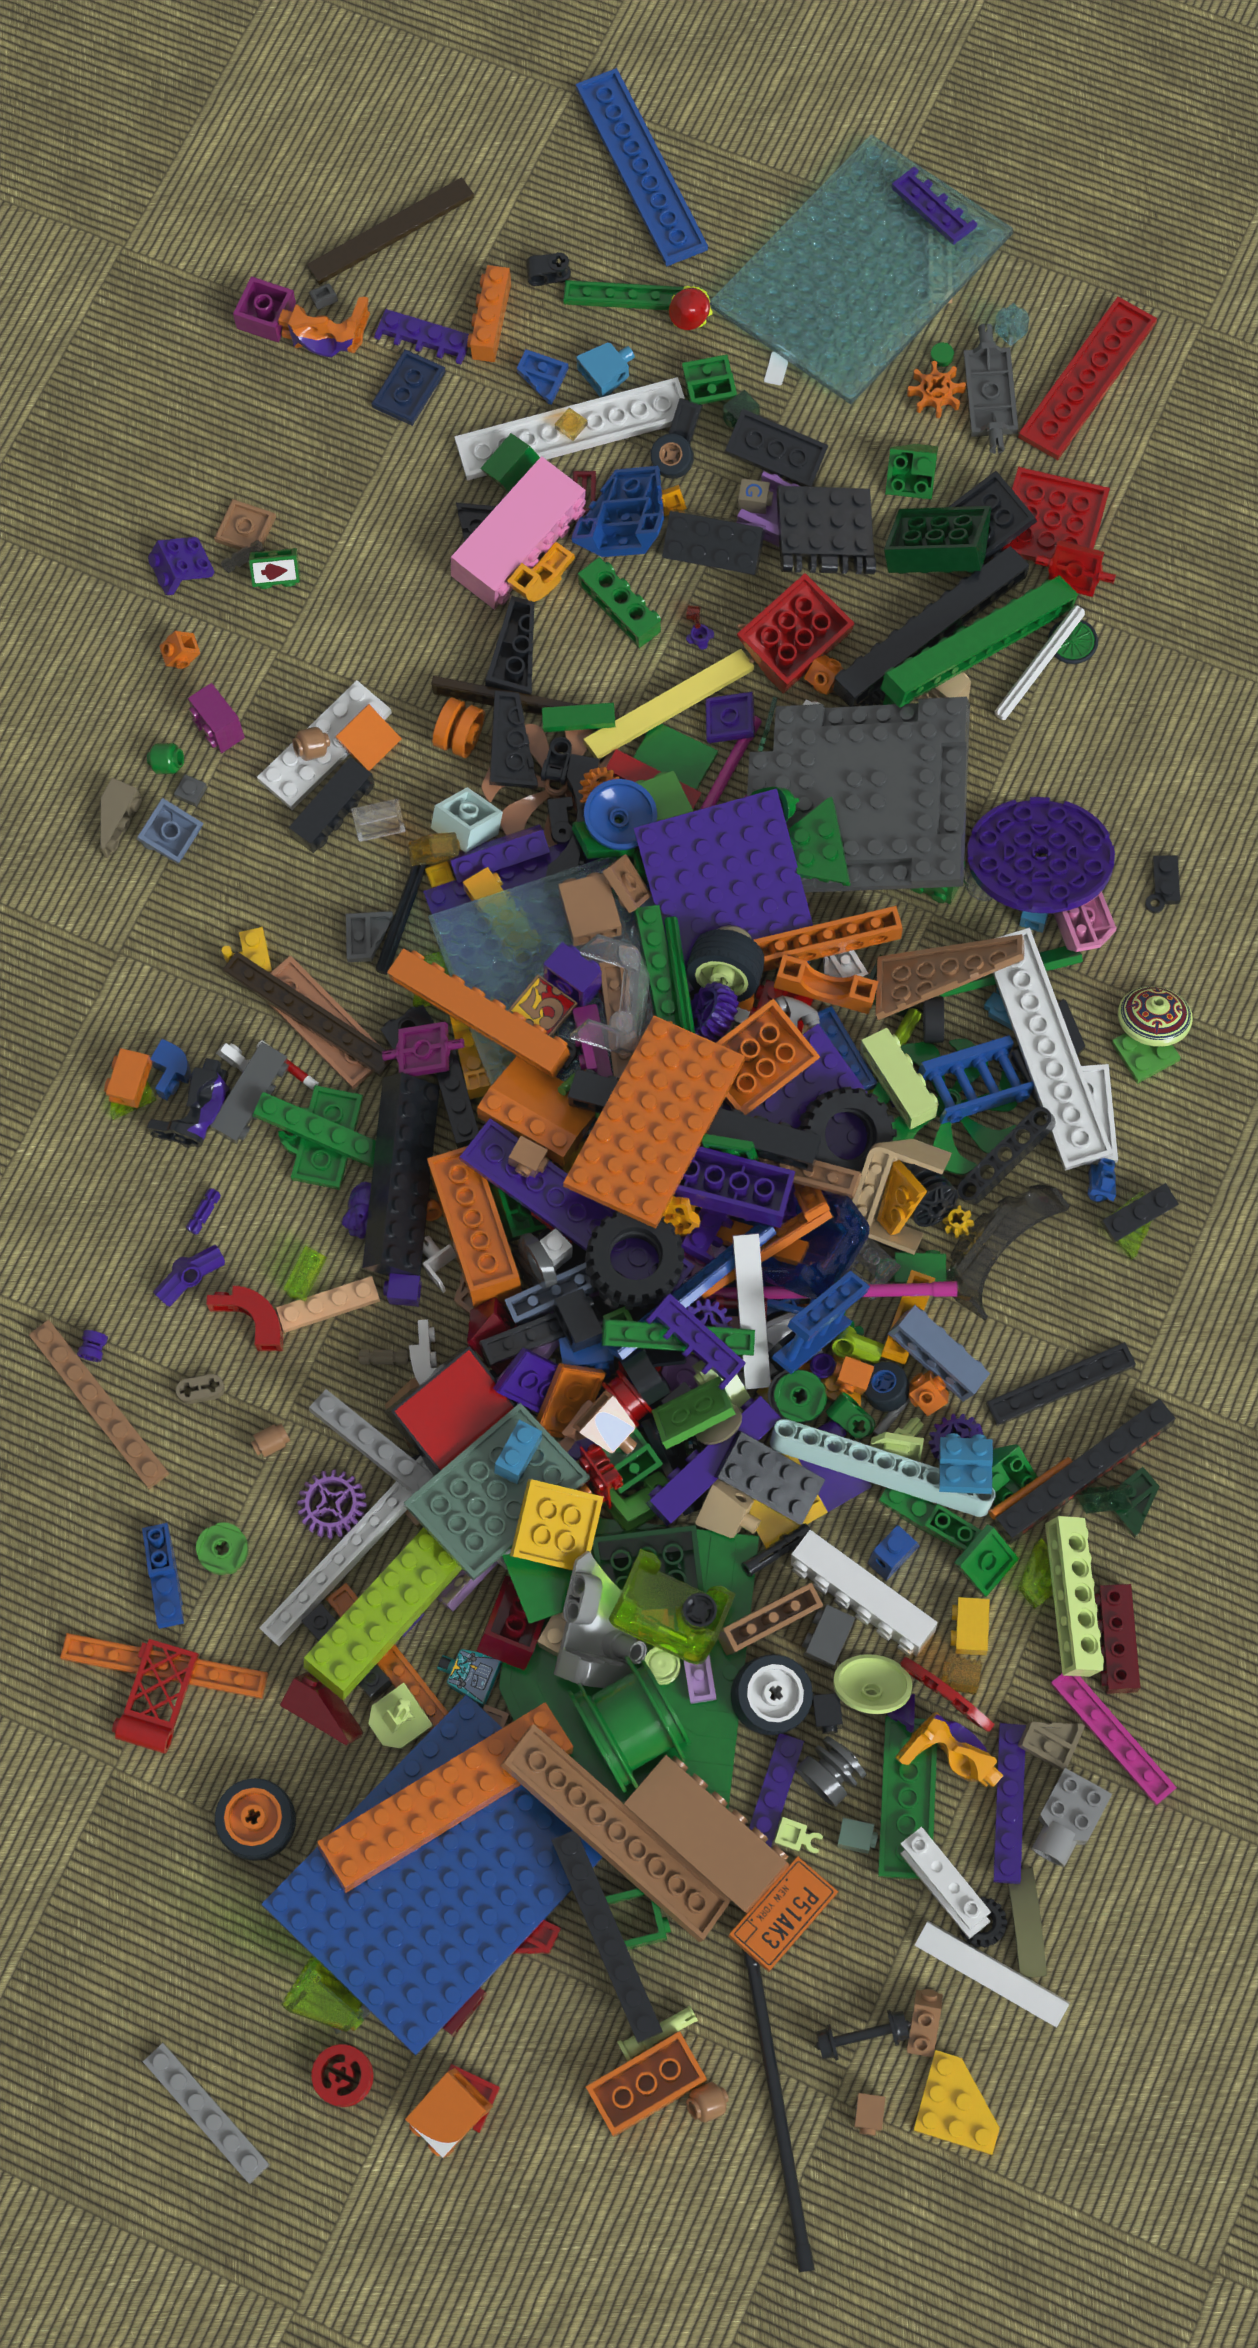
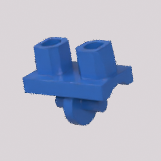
[1088,1158,1116,1202]

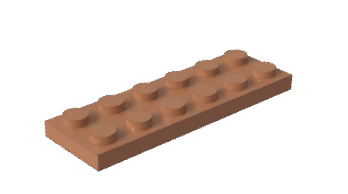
[267,955,379,1090]

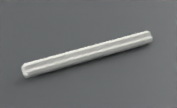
[995,605,1085,720]

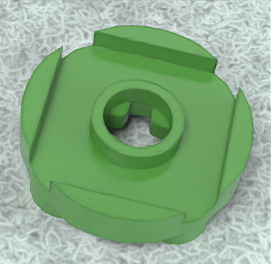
[196,1522,248,1575]

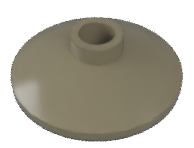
[695,1404,742,1445]

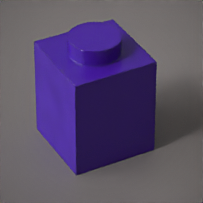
[383,1273,422,1307]

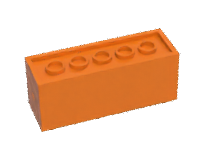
[427,1146,522,1308]

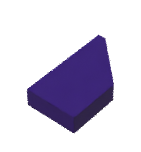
[888,1694,915,1732]

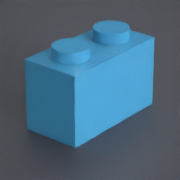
[494,1420,542,1485]

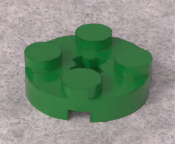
[774,1370,827,1422]

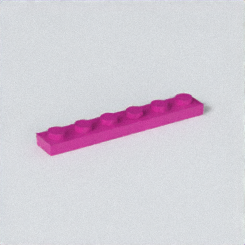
[1051,1674,1177,1806]

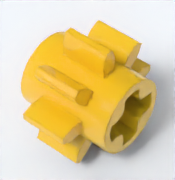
[942,1205,974,1239]

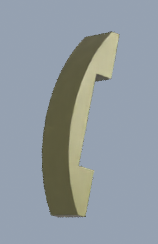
[1007,1868,1047,1978]

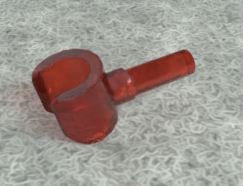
[686,605,701,629]

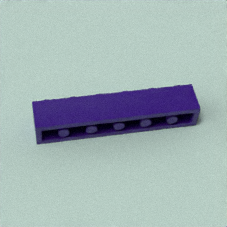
[646,1396,782,1526]

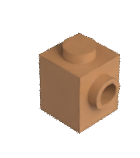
[508,1136,549,1178]

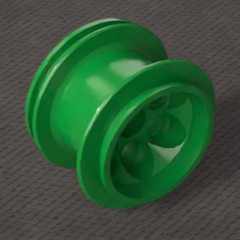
[568,1655,691,1793]

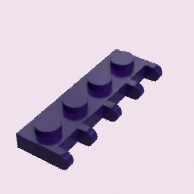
[892,167,977,245]
[374,309,469,365]
[681,1208,734,1264]
[645,1293,746,1390]

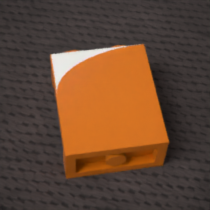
[405,2068,493,2158]

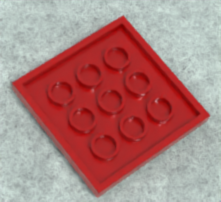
[999,467,1110,562]

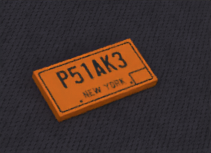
[728,1856,838,1972]

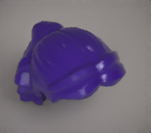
[341,1181,371,1239]

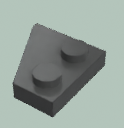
[346,911,393,963]

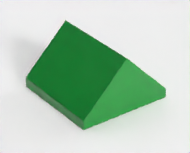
[480,433,540,493]

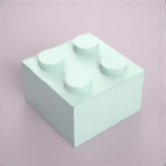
[431,787,503,853]

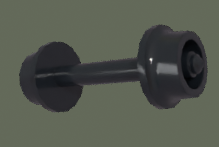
[814,2010,911,2061]

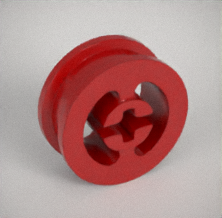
[601,1370,653,1428]
[311,2044,374,2107]

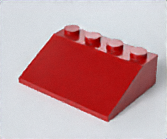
[737,573,855,694]

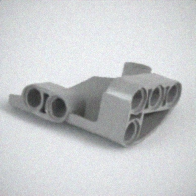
[554,1551,647,1688]

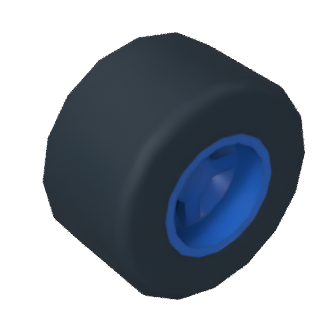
[864,1361,910,1412]

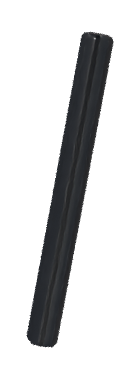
[376,842,433,975]

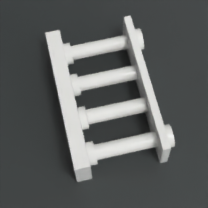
[900,1827,991,1939]

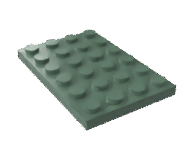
[404,1403,590,1581]

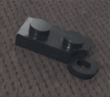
[1145,855,1180,914]

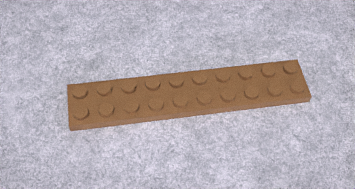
[500,1724,731,1942]

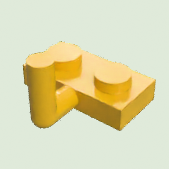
[221,927,272,973]

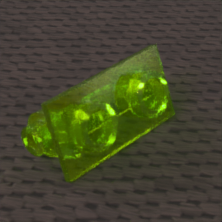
[283,1245,327,1301]

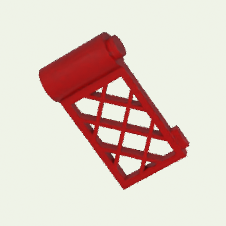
[112,1639,199,1754]

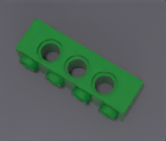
[578,557,661,649]

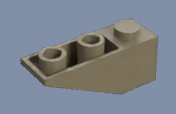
[101,778,142,859]

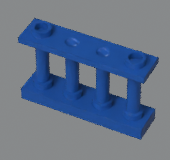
[917,1035,1034,1124]
[772,1271,870,1374]

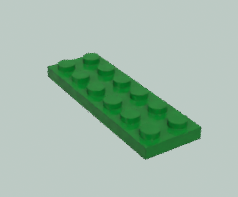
[878,1717,937,1880]

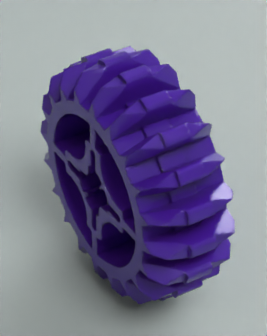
[690,981,739,1043]

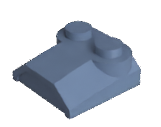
[137,798,204,864]

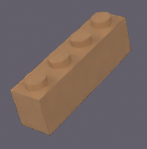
[715,1582,824,1655]

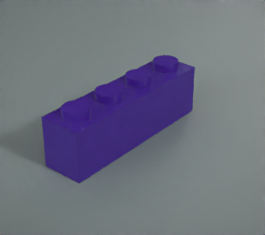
[449,824,550,883]

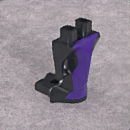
[147,1058,231,1148]

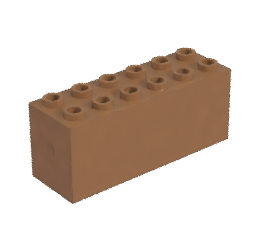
[624,1755,789,1913]

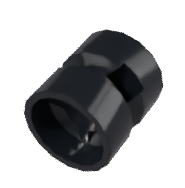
[681,1593,717,1630]

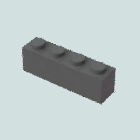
[210,1042,289,1144]

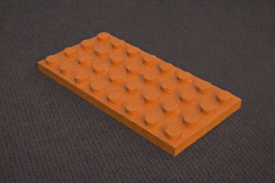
[563,1016,745,1229]

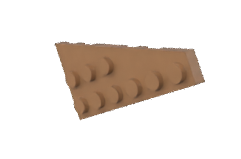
[876,934,1024,1020]

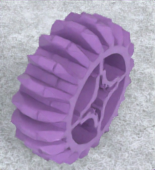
[297,1470,367,1539]

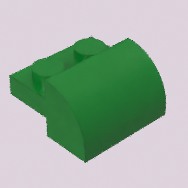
[682,354,737,405]
[601,1428,663,1494]

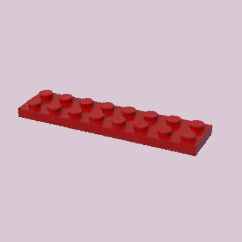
[1018,297,1157,460]

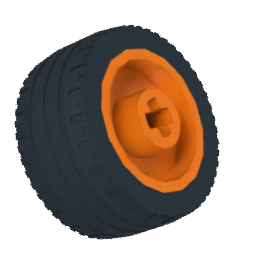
[215,1778,296,1861]

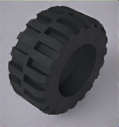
[797,1087,897,1173]
[585,1211,684,1310]

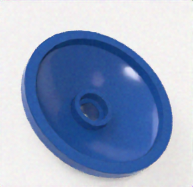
[584,779,657,850]

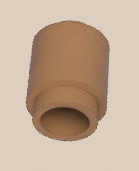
[251,1423,290,1457]

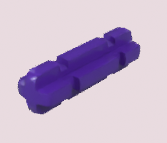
[186,1188,221,1235]

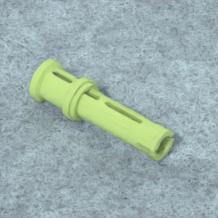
[617,2005,698,2062]

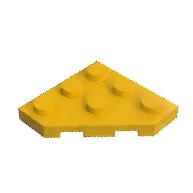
[913,2050,1000,2155]

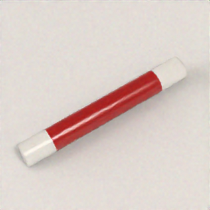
[256,1040,319,1090]

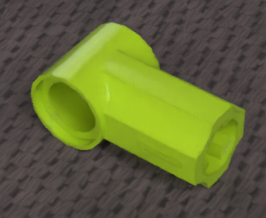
[832,1326,884,1365]

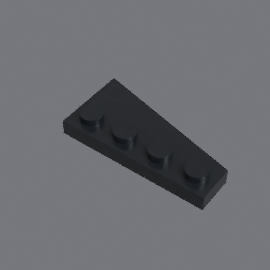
[489,691,538,789]
[641,1417,703,1516]

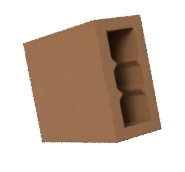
[558,872,622,947]

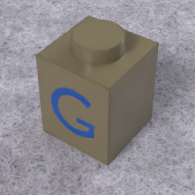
[738,479,774,514]

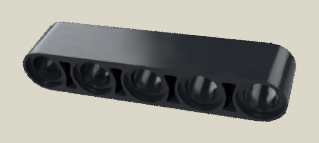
[957,1107,1056,1204]

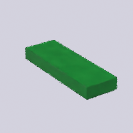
[542,703,616,732]

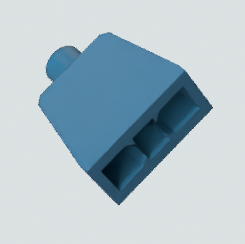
[576,343,635,398]

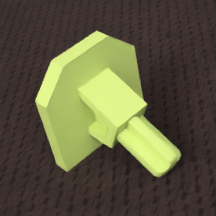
[870,1417,924,1462]
[368,1683,434,1749]

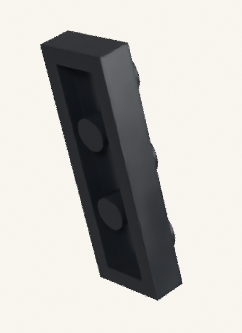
[1101,1183,1179,1243]

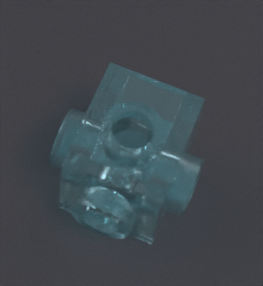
[995,303,1029,346]

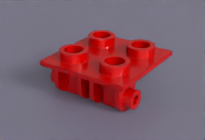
[579,1443,623,1509]

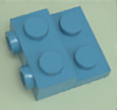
[939,1433,993,1494]

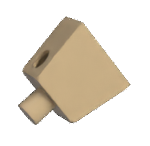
[695,1479,761,1538]

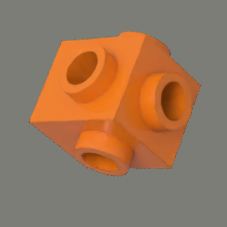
[159,631,200,669]
[804,655,844,695]
[908,1370,949,1417]

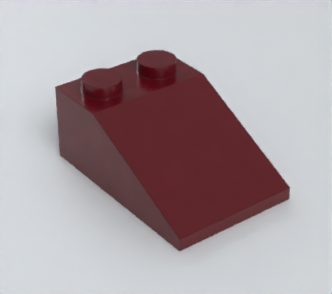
[476,1575,545,1671]
[280,1672,364,1745]

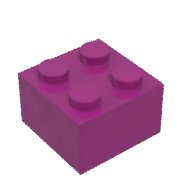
[233,276,296,343]
[188,683,245,754]

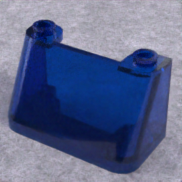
[761,1195,870,1300]

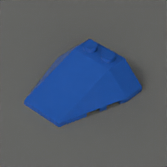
[571,466,664,557]

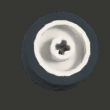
[730,1654,813,1735]

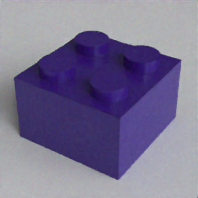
[543,942,602,1007]

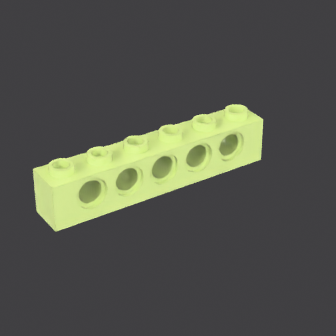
[1045,1516,1104,1677]

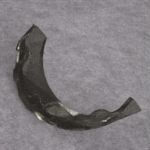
[946,1184,1070,1321]

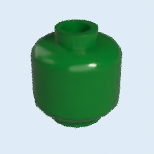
[147,743,184,774]

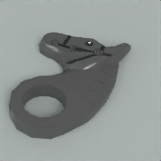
[511,1233,557,1289]

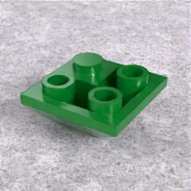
[885,444,938,499]
[992,1444,1038,1507]

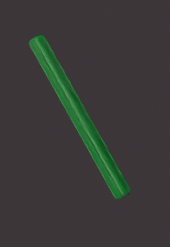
[664,916,695,1033]

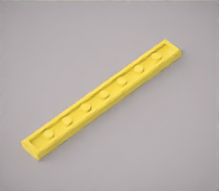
[583,649,755,759]

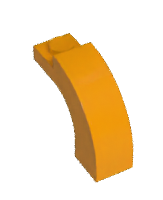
[507,542,575,602]
[881,1270,935,1365]

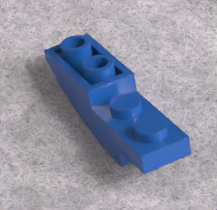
[142,1523,184,1629]

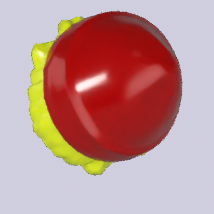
[669,285,712,330]

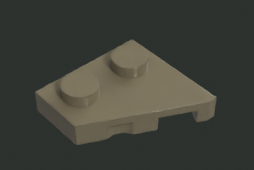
[1018,1722,1085,1771]

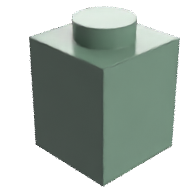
[837,1818,878,1854]

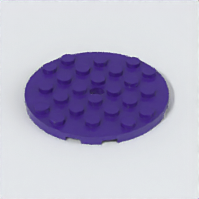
[967,797,1115,913]

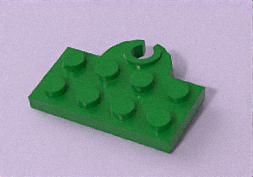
[278,1085,364,1190]

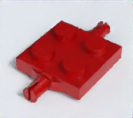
[1035,540,1116,597]

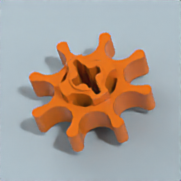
[907,361,966,418]

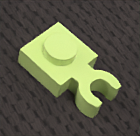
[773,1817,823,1853]

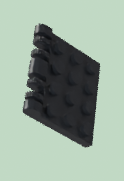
[776,486,876,575]

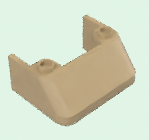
[846,1139,952,1255]

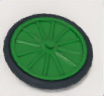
[1048,620,1098,664]

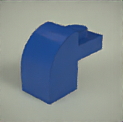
[150,1039,191,1101]

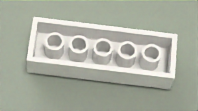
[791,1530,938,1657]

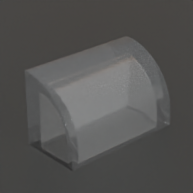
[351,799,406,842]

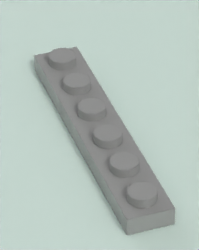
[143,2043,270,2184]

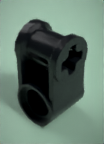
[526,252,571,286]
[541,737,572,786]

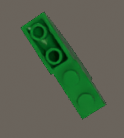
[878,1487,982,1551]

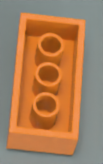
[586,2031,707,2137]

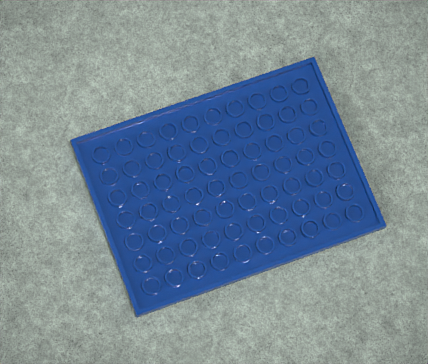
[261,1695,603,2056]

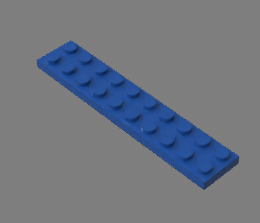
[576,68,708,267]

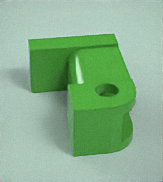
[602,1470,668,1531]

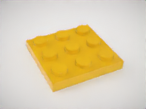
[510,1479,604,1571]

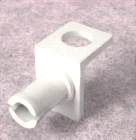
[423,1236,456,1293]

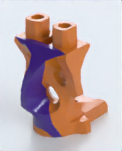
[278,297,370,357]

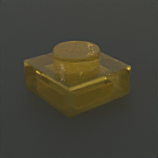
[555,408,588,441]

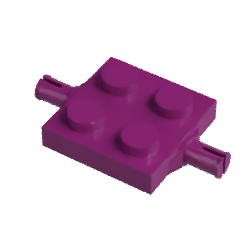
[382,1022,465,1076]

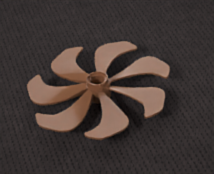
[481,724,621,847]

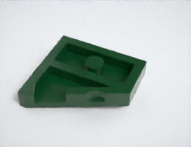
[1102,1467,1160,1538]

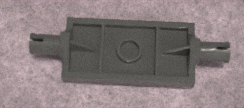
[963,324,1018,454]

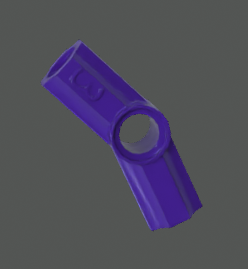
[153,1245,225,1307]

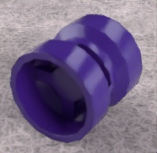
[77,1330,108,1362]

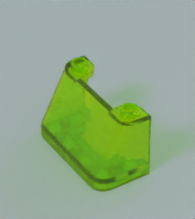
[609,1549,735,1665]
[280,1956,364,2032]

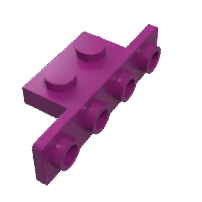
[572,1004,613,1077]

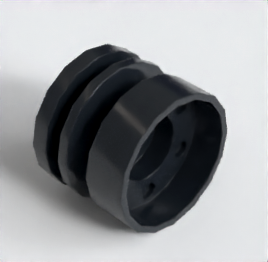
[906,1164,958,1227]

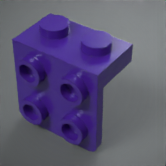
[148,537,215,595]

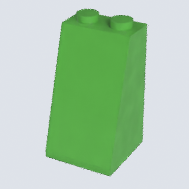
[635,771,693,821]

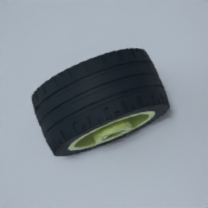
[686,929,764,1002]

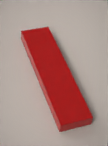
[606,749,702,809]

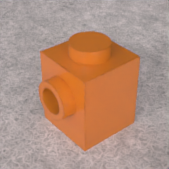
[832,1356,874,1395]

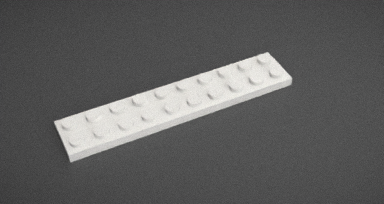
[454,377,685,481]
[993,928,1113,1171]

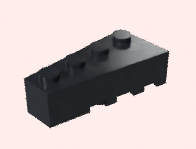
[485,596,535,695]

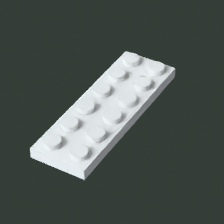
[257,680,392,810]

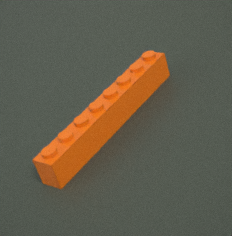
[387,948,571,1079]

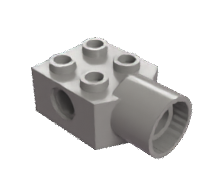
[1031,1768,1112,1867]

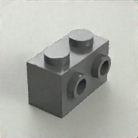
[802,1605,855,1668]

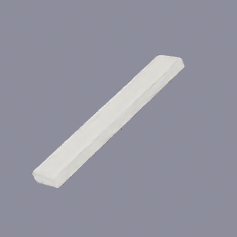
[732,1233,771,1389]
[915,1921,1070,2028]

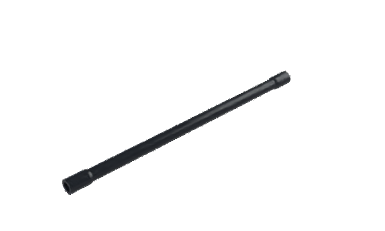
[742,1949,815,2273]

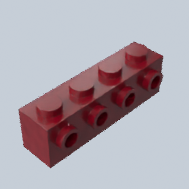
[1094,1584,1140,1694]

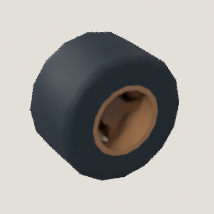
[650,434,694,479]

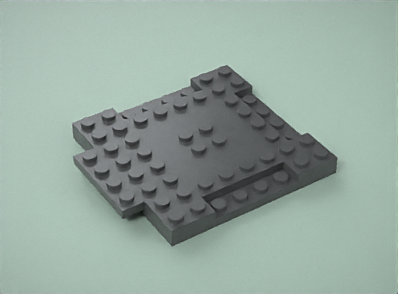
[747,696,970,893]

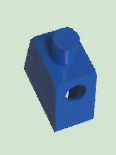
[867,1525,920,1581]

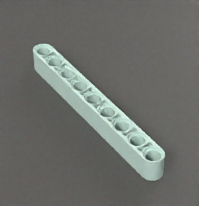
[770,1419,995,1517]

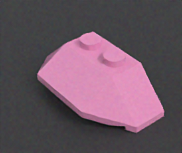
[1053,891,1116,952]

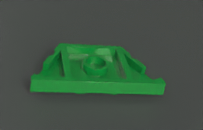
[789,797,851,886]

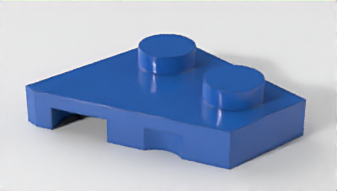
[517,349,569,405]

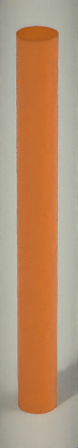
[988,1457,1073,1520]

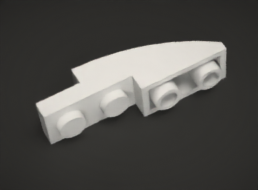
[409,1319,437,1385]

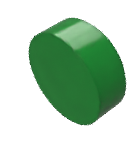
[930,342,954,367]

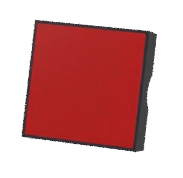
[384,1346,516,1476]

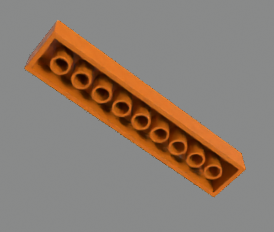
[317,1702,574,1893]

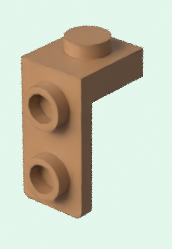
[907,1989,943,2057]

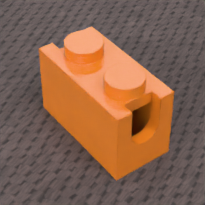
[104,1048,153,1108]

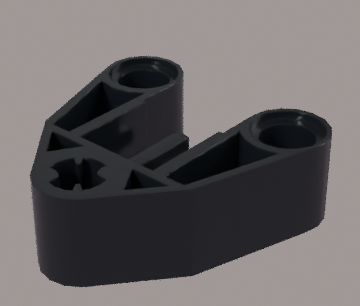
[619,1348,672,1406]

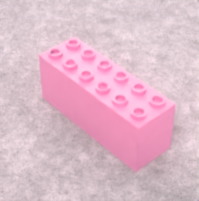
[451,456,586,610]

